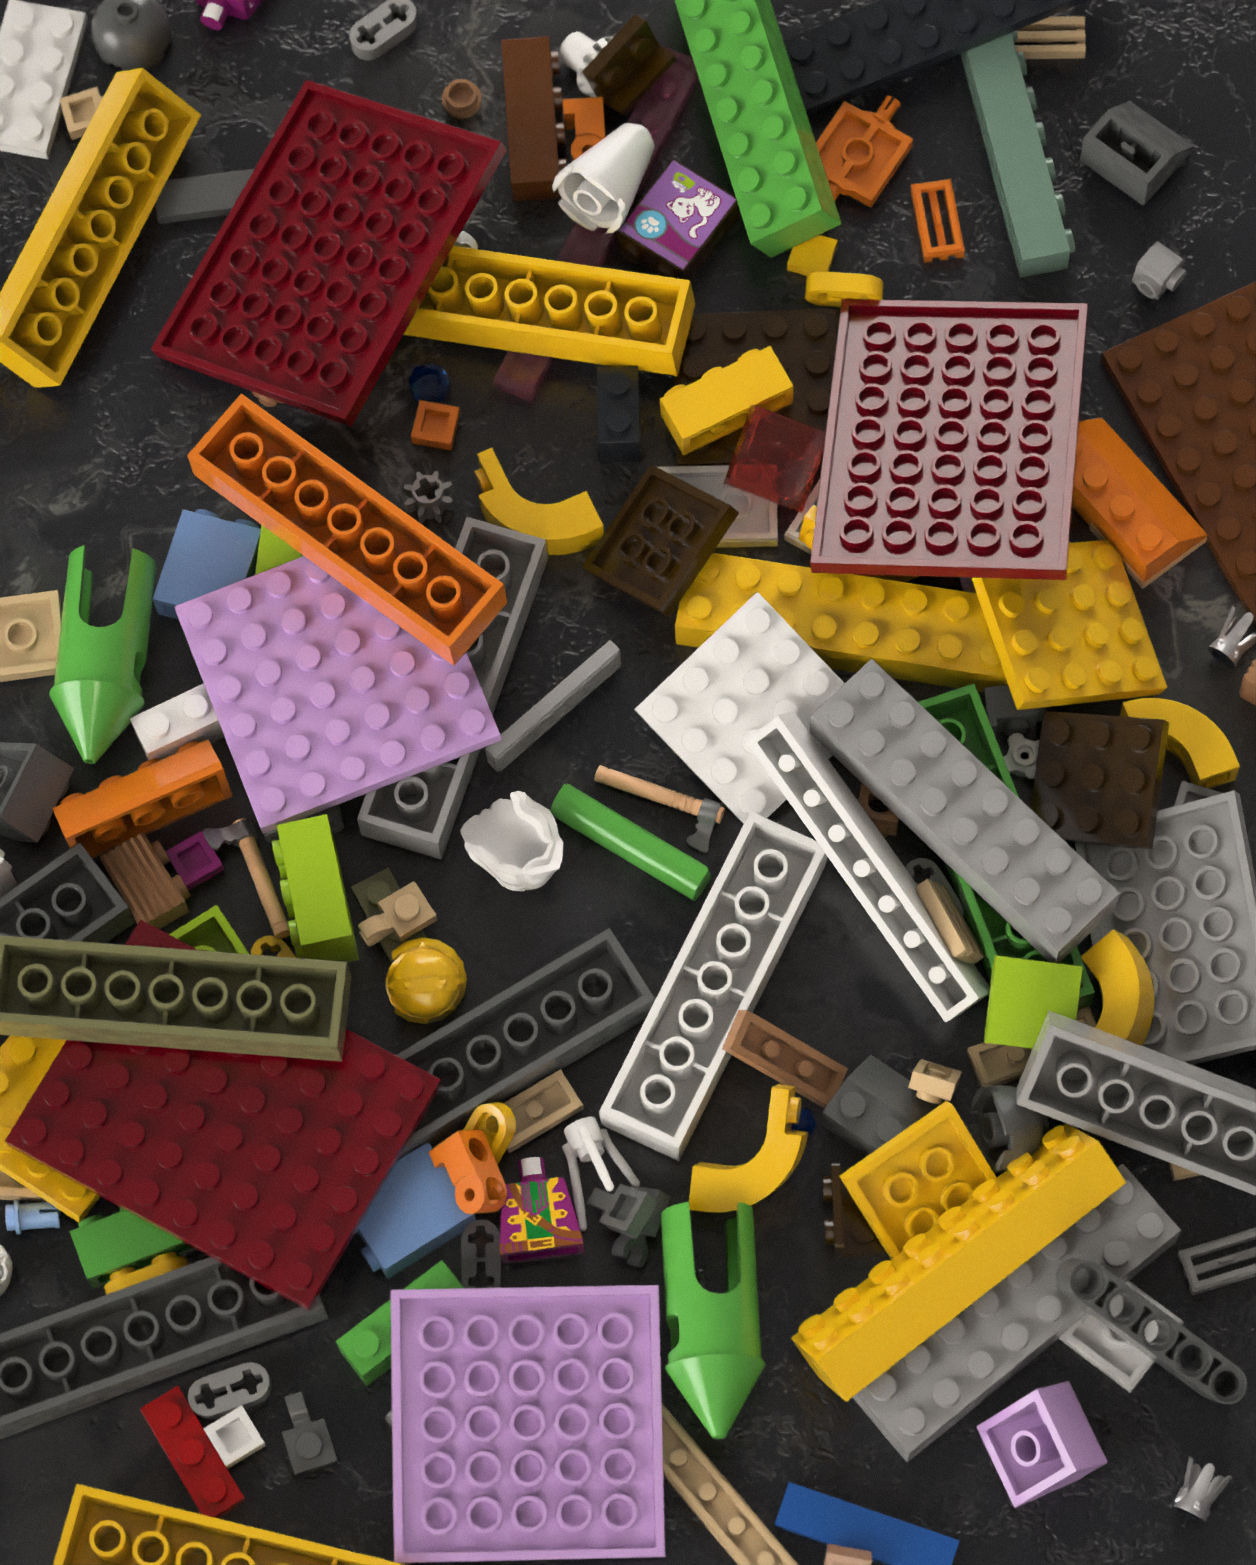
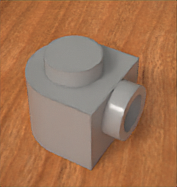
[1132,241,1187,300]

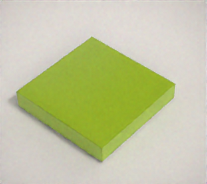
[984,955,1083,1049]

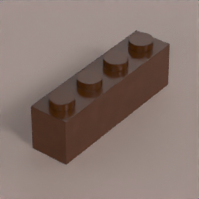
[501,36,567,202]

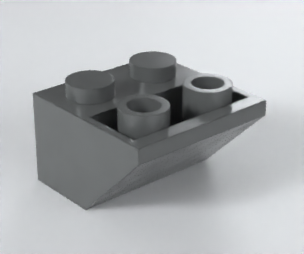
[1080,101,1194,206]

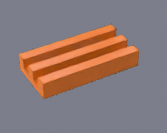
[911,179,965,263]

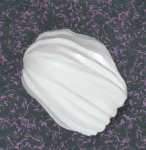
[460,791,563,891]

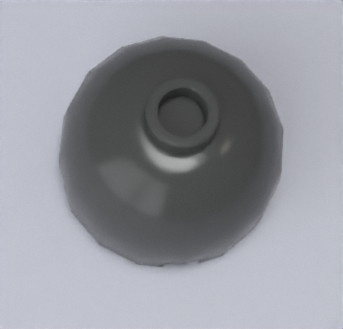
[91,0,172,71]
[970,1085,1049,1174]

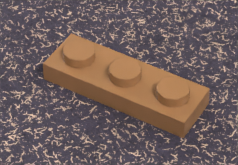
[722,1010,848,1107]

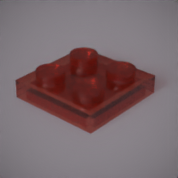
[723,405,826,513]

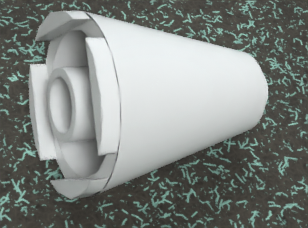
[552,123,655,233]

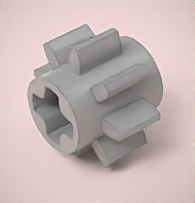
[404,471,454,524]

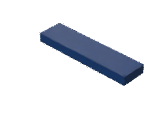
[775,1482,960,1565]

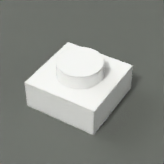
[204,1405,266,1469]

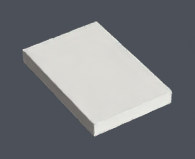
[657,464,778,548]

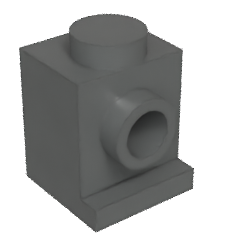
[982,685,1046,737]

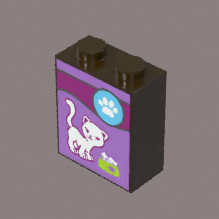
[617,158,740,282]

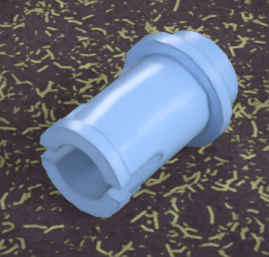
[5,1200,61,1235]

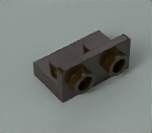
[582,14,676,115]
[822,1163,887,1258]

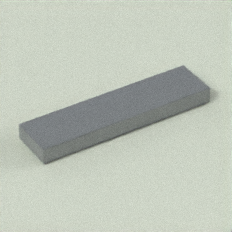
[485,640,621,773]

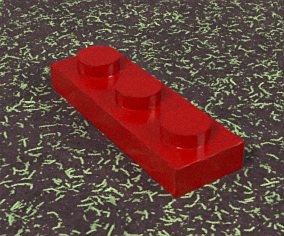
[140,1386,246,1519]

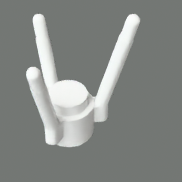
[562,1117,640,1232]

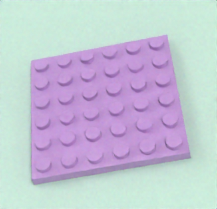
[174,515,502,834]
[390,1285,665,1563]

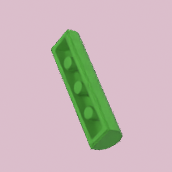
[550,783,712,901]

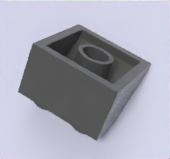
[0,742,74,843]
[822,1055,942,1156]

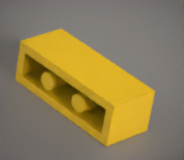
[660,346,794,456]

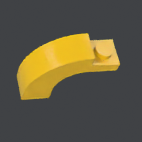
[474,448,604,555]
[1120,698,1240,789]
[1081,929,1155,1046]
[689,1084,808,1213]

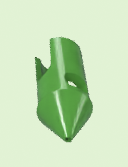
[49,546,157,764]
[661,1202,765,1439]

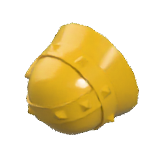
[386,937,467,1024]

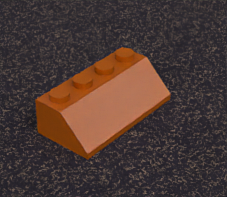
[1073,417,1207,582]
[52,740,233,859]

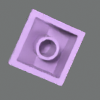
[976,1381,1108,1508]

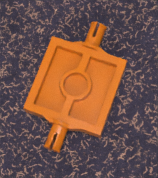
[816,95,913,208]

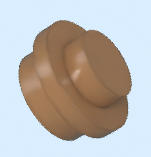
[442,79,482,119]

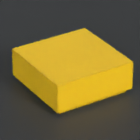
[787,235,838,276]

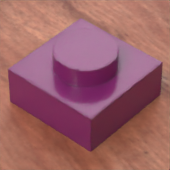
[165,831,224,891]

